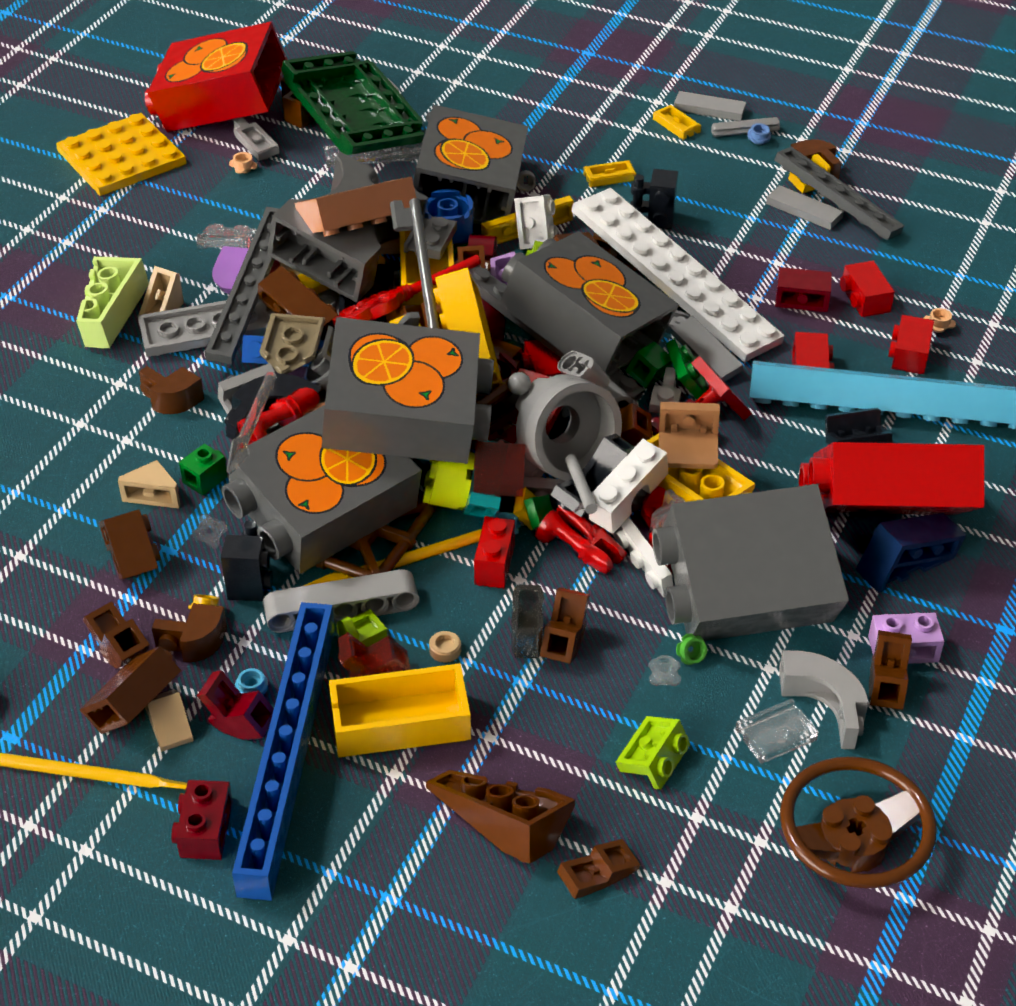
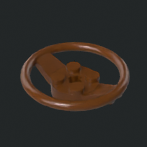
[780,757,937,888]

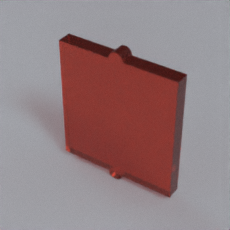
[473,440,525,497]

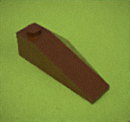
[426,770,575,864]

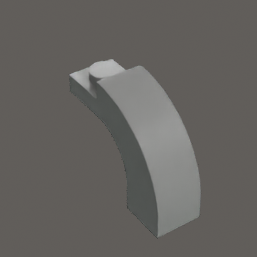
[779,650,869,749]

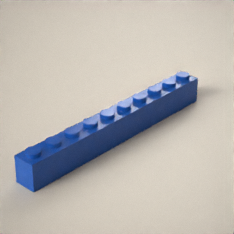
[232,602,335,901]

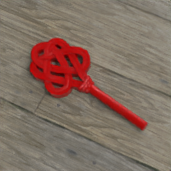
[332,255,481,326]

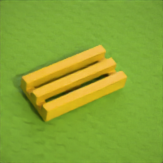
[653,105,701,140]
[583,160,637,187]

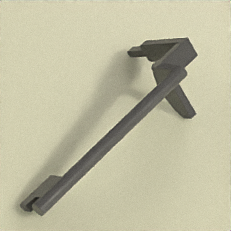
[390,198,440,329]

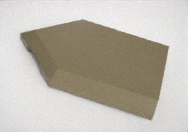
[259,313,326,374]

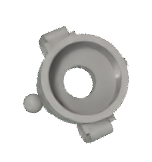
[492,351,622,481]

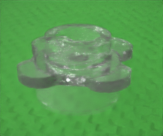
[192,514,227,549]
[648,655,681,686]

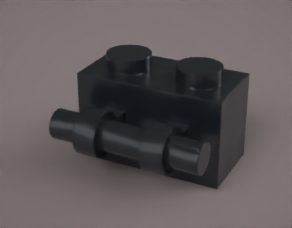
[630,169,678,229]
[221,520,273,601]

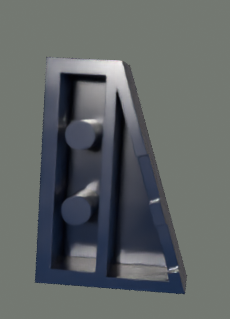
[856,513,967,593]

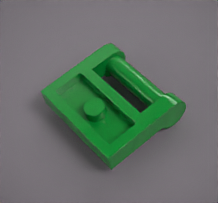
[665,338,709,400]

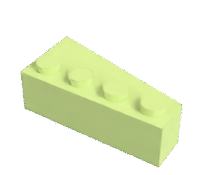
[76,256,149,349]

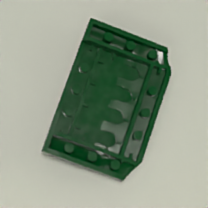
[281,51,424,155]

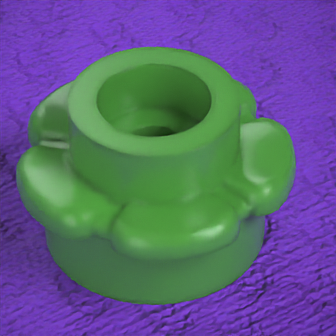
[676,633,707,665]

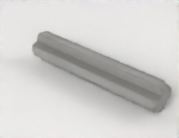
[711,117,780,137]

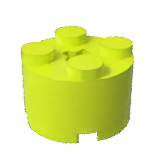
[422,452,475,510]

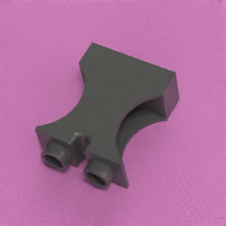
[267,152,429,303]

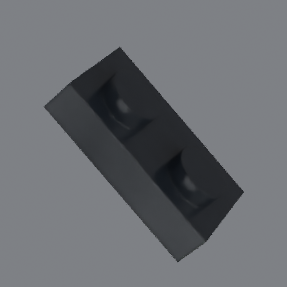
[825,408,892,444]

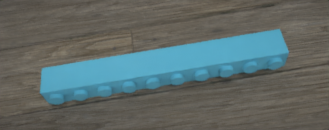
[749,361,1016,429]

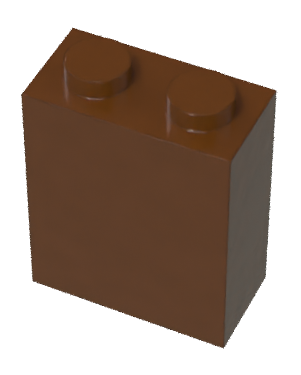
[79,646,182,734]

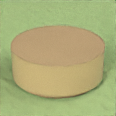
[429,631,461,663]

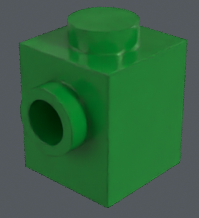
[625,342,672,389]
[179,443,228,496]

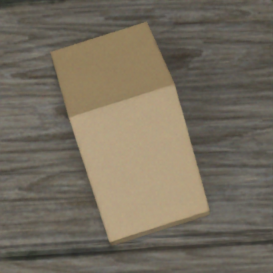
[139,266,184,315]
[118,460,180,509]
[145,690,194,752]

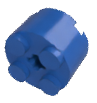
[425,189,473,244]

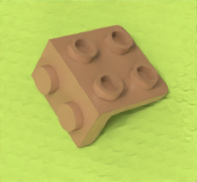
[659,402,720,469]

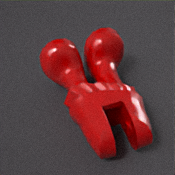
[237,388,320,445]
[535,505,627,574]

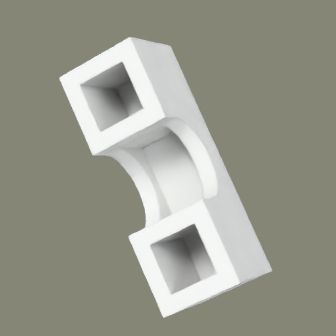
[589,439,668,534]

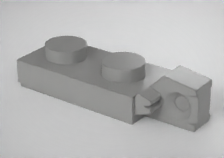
[233,117,279,161]

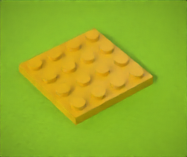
[56,113,187,196]

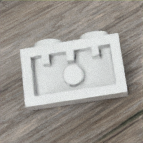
[514,194,558,250]

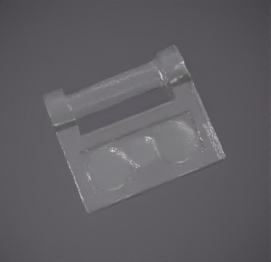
[197,224,256,249]

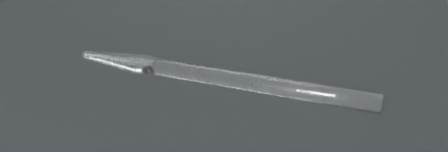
[227,372,277,474]

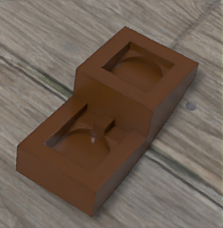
[557,839,640,899]

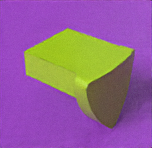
[337,609,388,654]

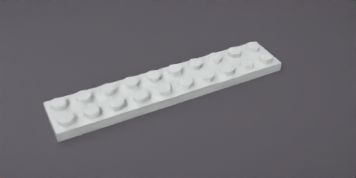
[571,188,785,363]

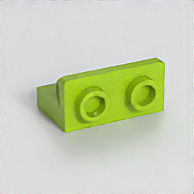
[615,716,690,790]

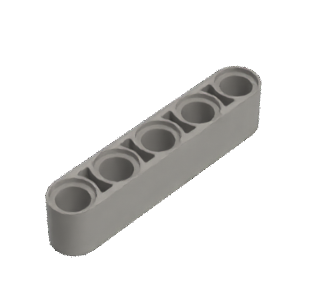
[263,569,419,633]

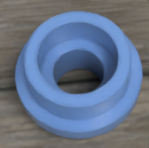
[747,123,771,145]

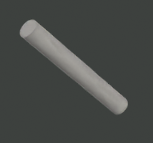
[565,454,597,514]

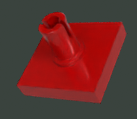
[691,356,752,421]

